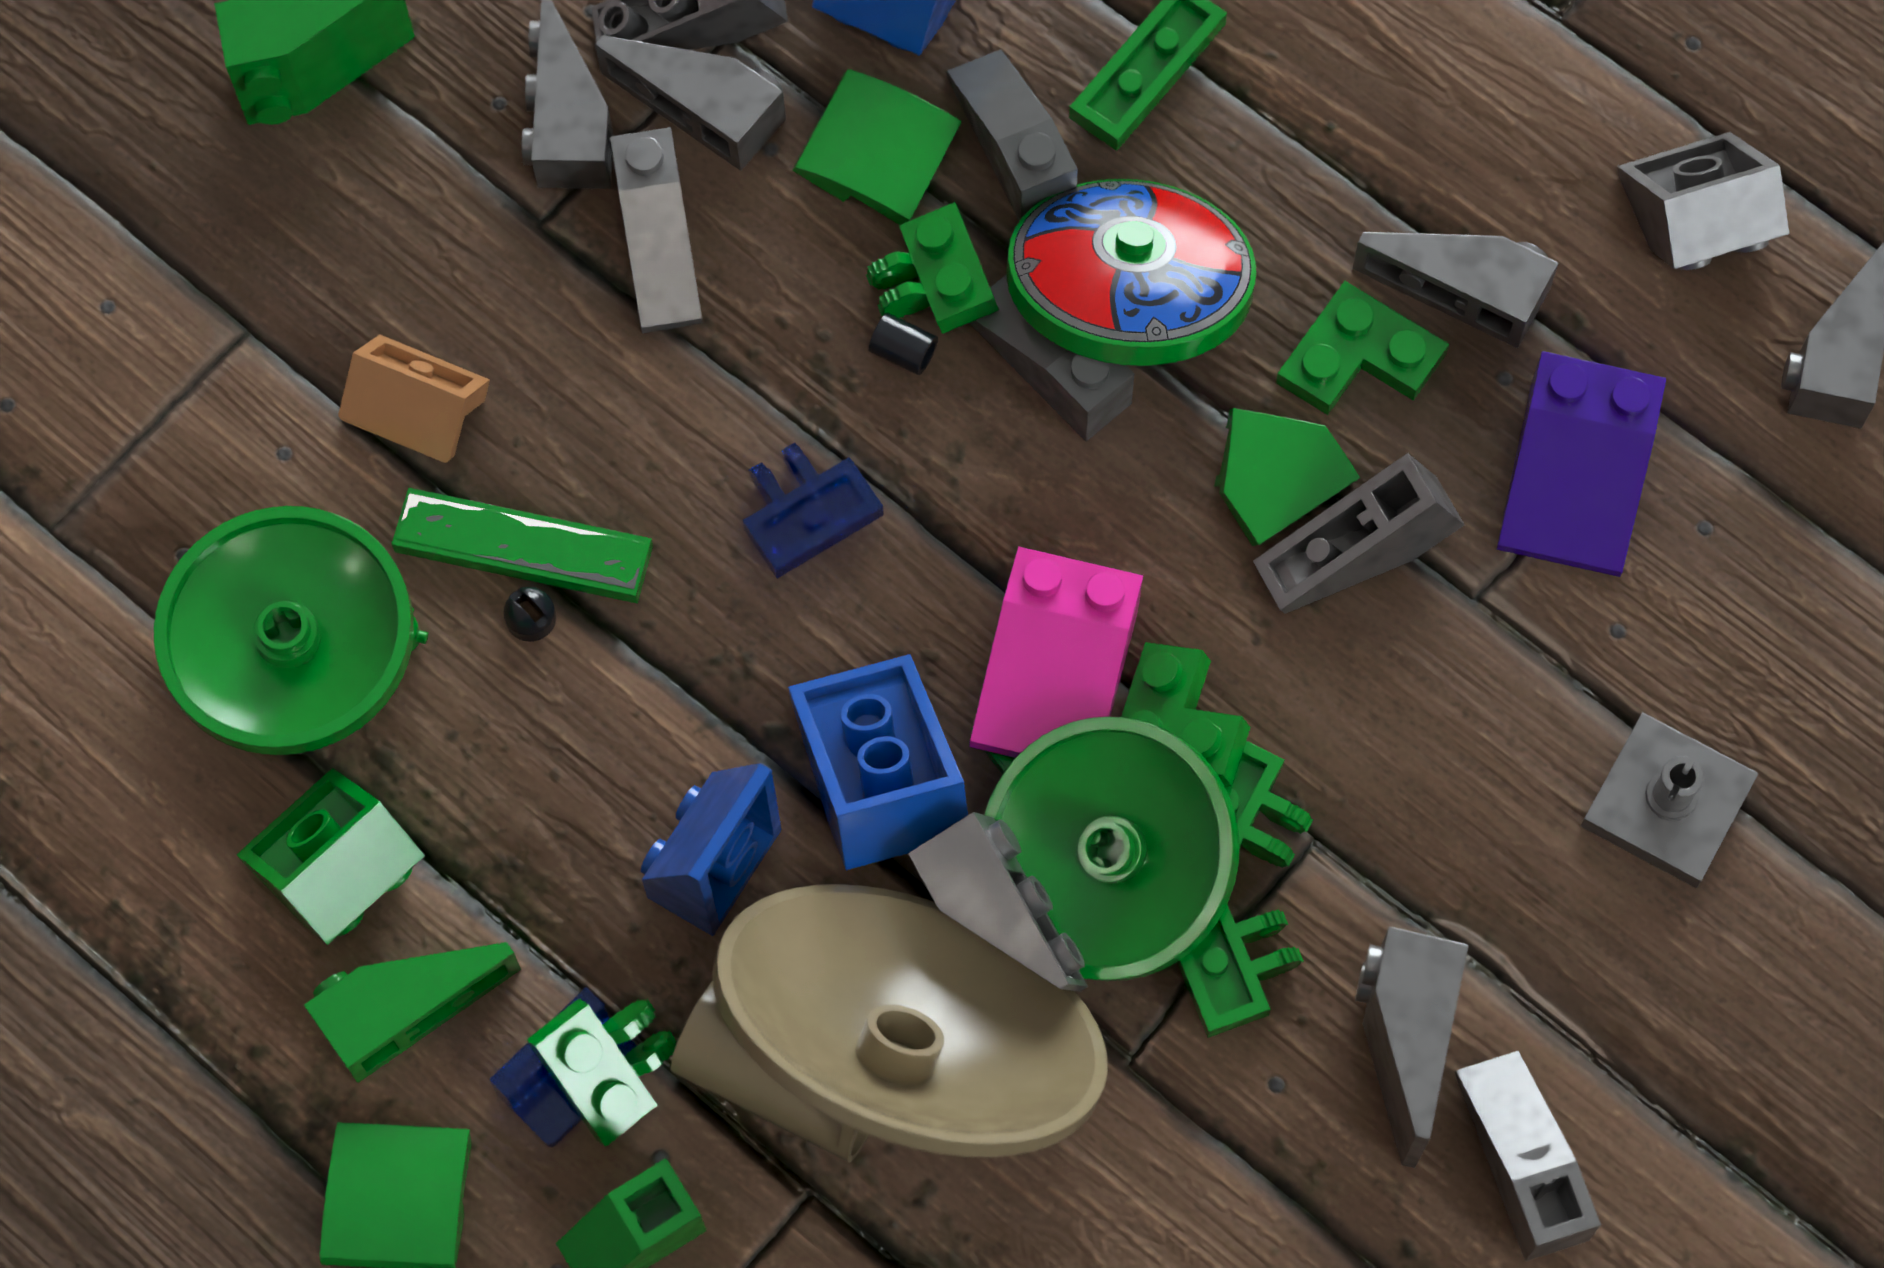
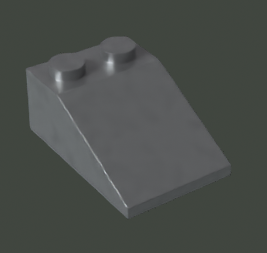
[1355,926,1469,1168]

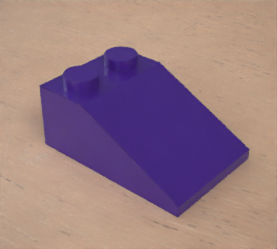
[1496,351,1666,577]

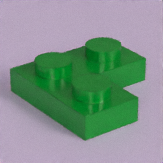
[1276,281,1449,415]
[1121,642,1251,786]

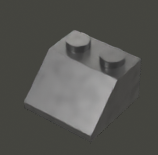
[1617,132,1789,270]

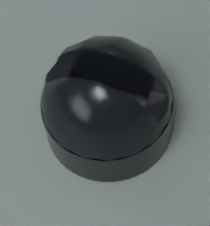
[504,587,556,642]

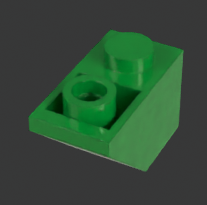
[556,1158,707,1268]

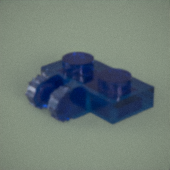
[743,443,884,579]

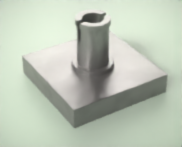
[1581,712,1759,888]

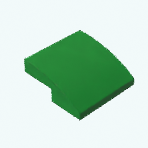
[792,69,962,225]
[319,1122,472,1268]

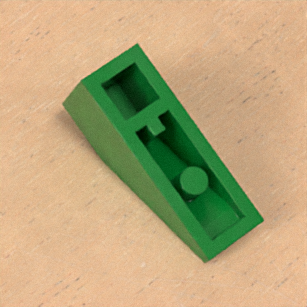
[304,942,521,1083]

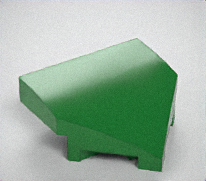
[1214,408,1360,546]

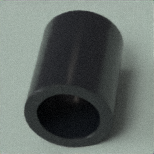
[869,313,938,375]

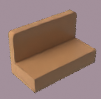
[338,334,490,463]

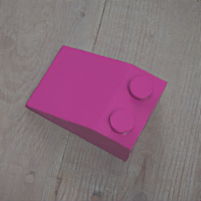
[969,546,1143,758]

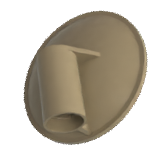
[670,884,1108,1162]

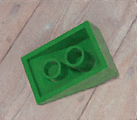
[214,0,415,125]

